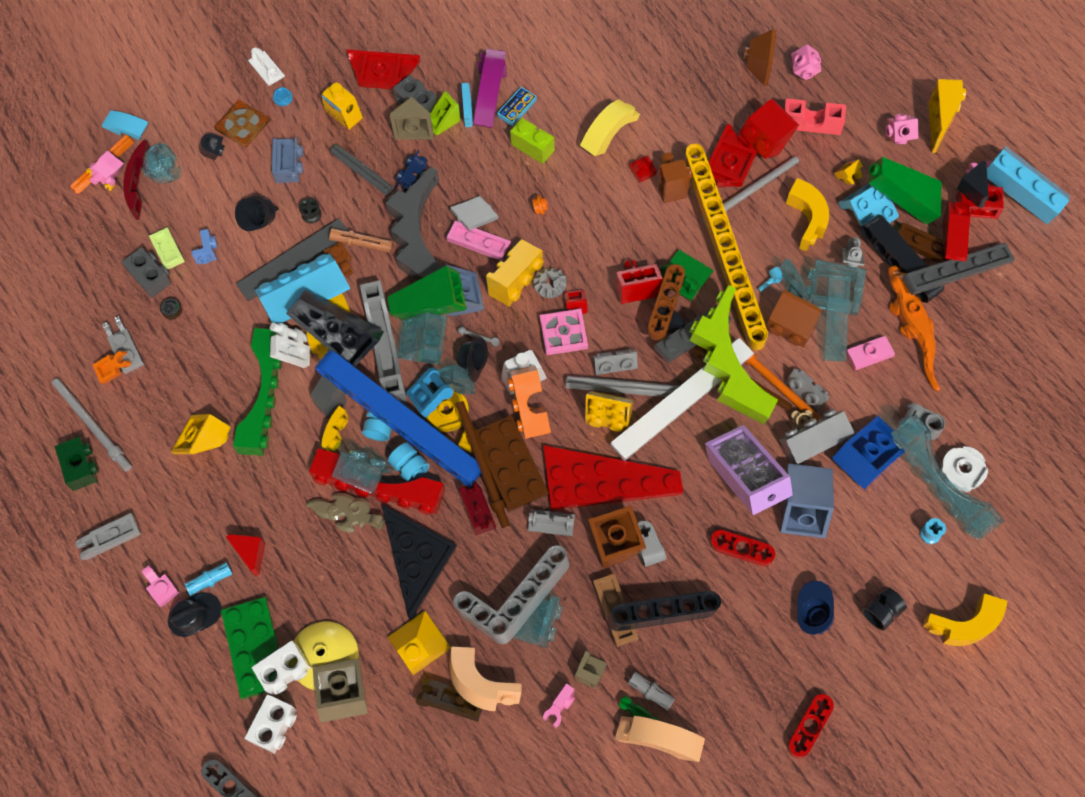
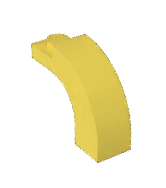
[580,99,640,156]

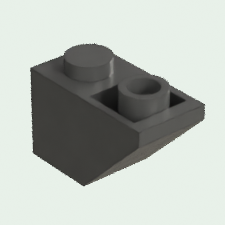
[310,376,347,419]

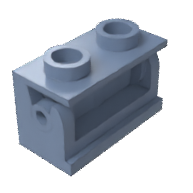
[272,137,303,183]

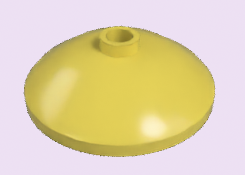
[289,621,359,691]

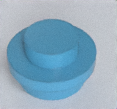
[273,87,293,106]

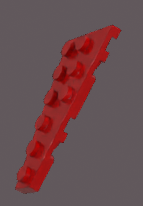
[543,445,683,510]

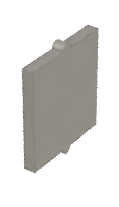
[450,196,498,231]

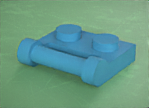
[406,367,453,418]

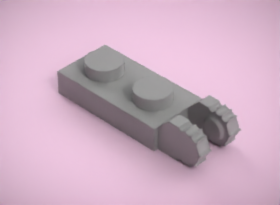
[102,316,144,374]
[75,513,141,560]

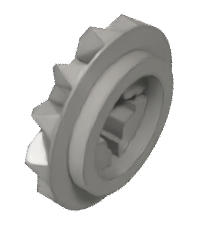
[533,267,567,298]

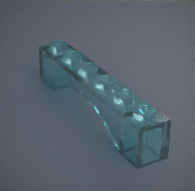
[890,415,1005,540]

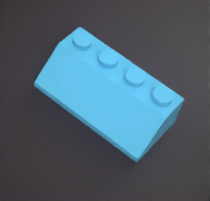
[987,145,1070,224]
[255,253,350,324]

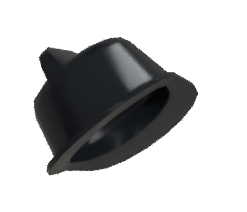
[235,196,279,231]
[456,337,488,382]
[168,593,222,637]

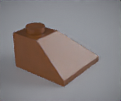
[744,29,776,86]

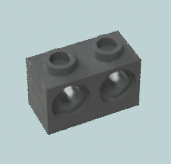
[393,75,437,113]
[122,247,171,298]

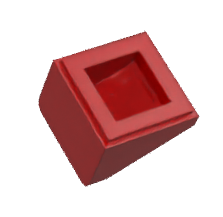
[564,290,588,314]

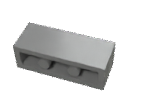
[779,409,855,464]

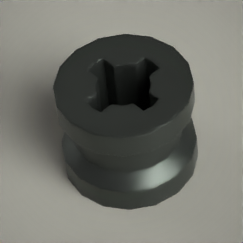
[299,198,322,224]

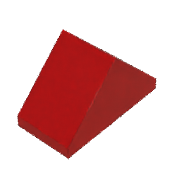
[226,534,265,577]

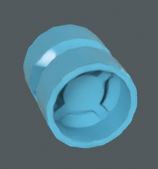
[362,410,392,441]
[388,442,430,482]

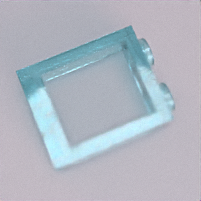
[805,260,867,315]

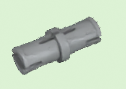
[628,671,676,711]

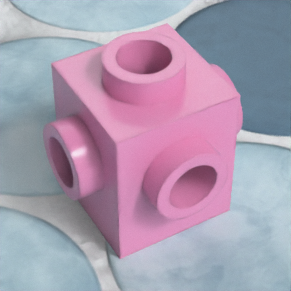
[791,44,821,80]
[885,114,918,144]

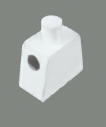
[501,350,547,395]

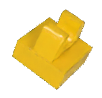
[834,159,863,185]

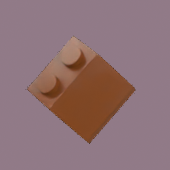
[766,290,823,348]
[588,506,646,568]

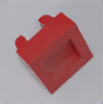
[629,156,657,183]

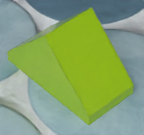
[430,91,461,135]

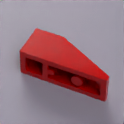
[942,202,971,262]

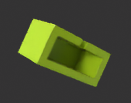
[510,118,555,164]

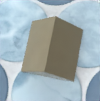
[390,97,434,140]

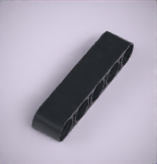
[860,214,944,303]
[607,591,721,631]

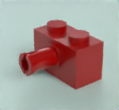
[616,259,663,304]

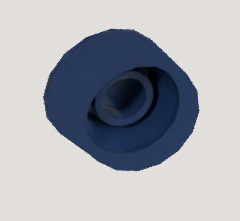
[797,581,835,635]

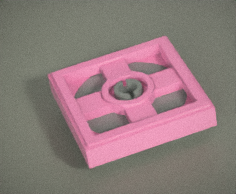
[540,308,588,355]

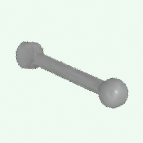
[458,326,499,347]

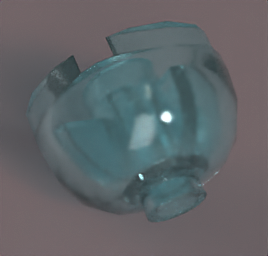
[142,143,181,184]

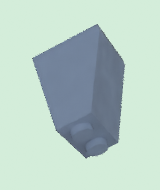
[780,464,834,539]

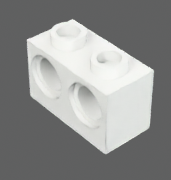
[252,641,312,695]
[244,694,297,754]

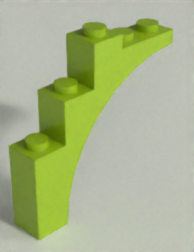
[689,285,778,425]

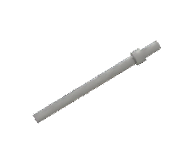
[702,156,799,225]
[52,378,132,472]

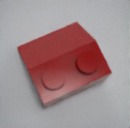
[739,98,799,159]

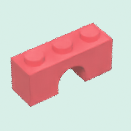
[783,98,846,135]

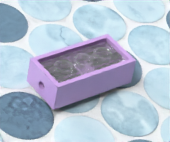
[705,425,793,515]

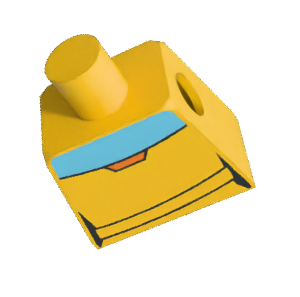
[322,82,363,130]

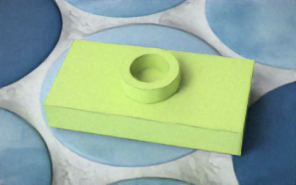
[149,227,185,270]

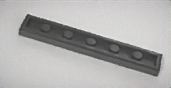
[236,219,349,302]
[902,243,1015,295]

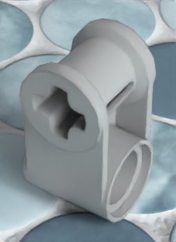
[899,403,946,440]
[638,521,666,568]

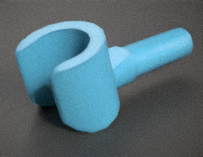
[757,267,782,292]

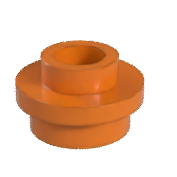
[532,195,548,215]

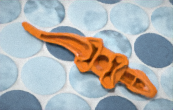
[888,265,940,392]

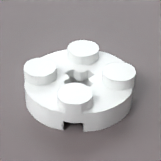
[940,446,988,492]

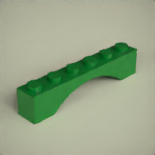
[233,328,282,456]

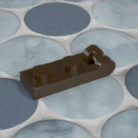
[416,679,483,722]

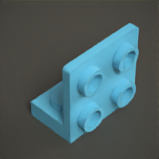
[838,183,899,227]

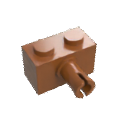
[658,152,692,203]

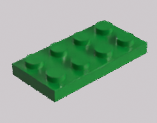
[221,597,288,700]

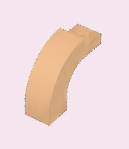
[450,647,521,711]
[615,716,705,762]

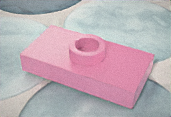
[846,336,895,371]

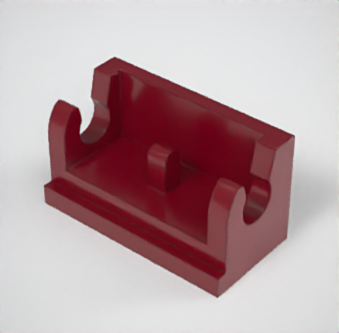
[459,483,496,536]

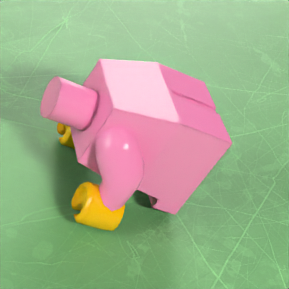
[86,151,124,191]

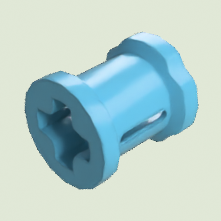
[920,518,946,544]

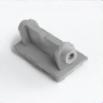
[841,237,864,267]
[593,348,638,375]
[785,369,830,411]
[528,509,575,536]

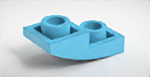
[102,110,149,141]

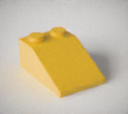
[928,79,966,153]

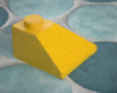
[171,414,231,454]
[387,611,451,675]

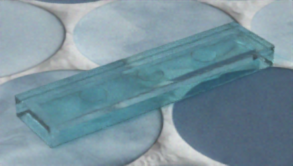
[823,275,851,362]

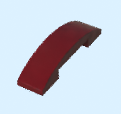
[123,141,152,220]

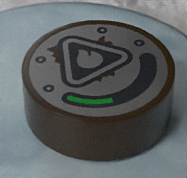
[160,298,182,320]

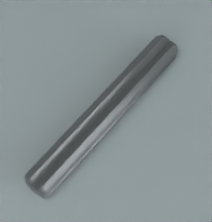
[331,144,393,195]

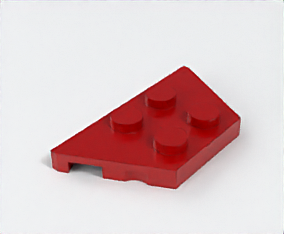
[347,49,421,90]
[702,123,757,188]

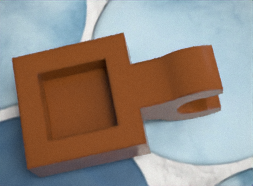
[323,242,353,277]

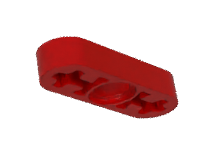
[710,530,775,566]
[787,694,834,759]

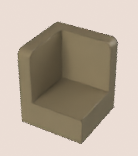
[575,650,607,689]

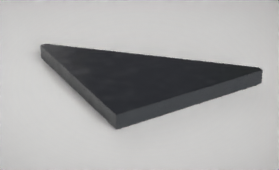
[382,505,457,620]

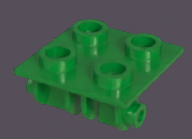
[660,250,714,301]

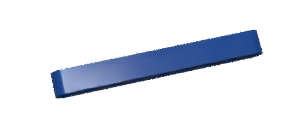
[315,350,481,487]

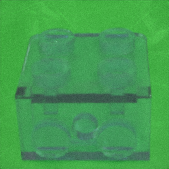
[510,594,563,648]

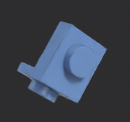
[191,229,218,264]

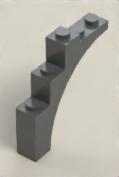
[386,166,443,281]

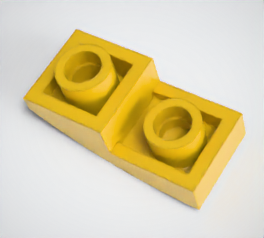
[321,406,349,452]

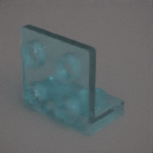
[332,450,393,494]

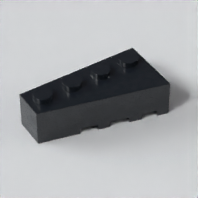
[286,290,384,367]

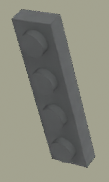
[654,304,732,364]

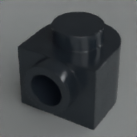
[198,133,225,160]

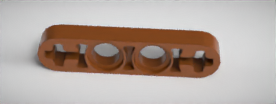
[648,264,685,340]

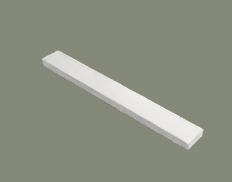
[610,338,754,461]

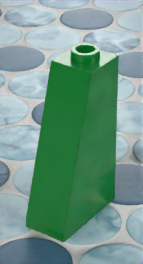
[868,156,942,225]
[387,266,467,321]

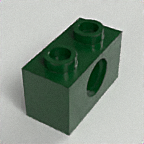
[54,436,99,491]

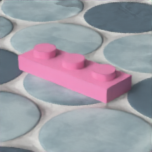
[447,221,511,262]

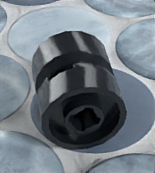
[862,586,907,631]

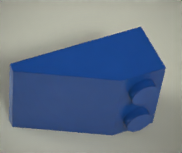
[832,416,911,490]

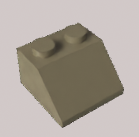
[312,659,368,723]

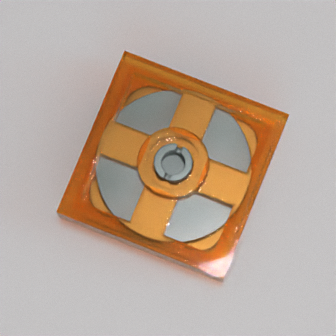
[214,99,270,148]

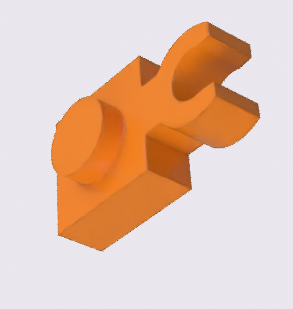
[93,351,132,384]

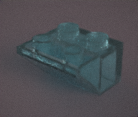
[397,313,447,365]

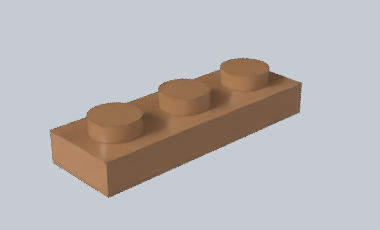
[593,573,639,647]

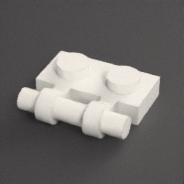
[270,323,310,368]

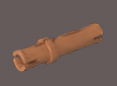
[329,228,392,253]

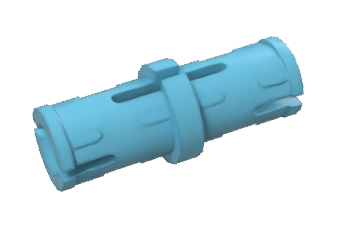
[184,562,233,596]

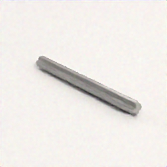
[566,376,680,397]

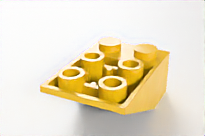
[585,391,634,432]

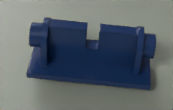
[395,150,428,192]

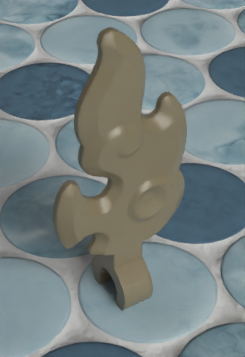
[306,493,385,533]

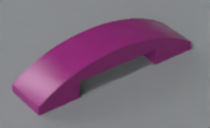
[473,49,506,128]

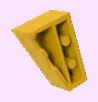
[486,239,544,307]

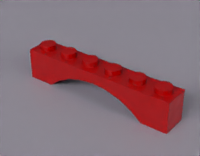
[309,448,445,515]

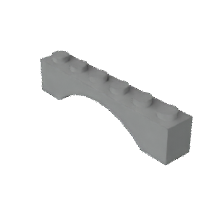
[360,280,408,404]

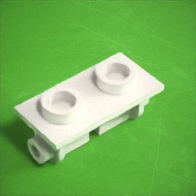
[248,47,285,86]

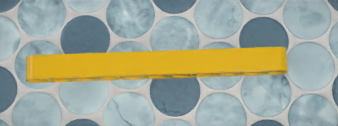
[685,144,768,351]

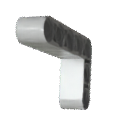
[453,545,570,644]

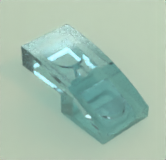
[780,259,806,300]

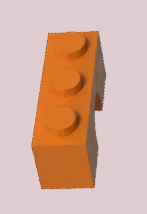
[507,365,551,439]

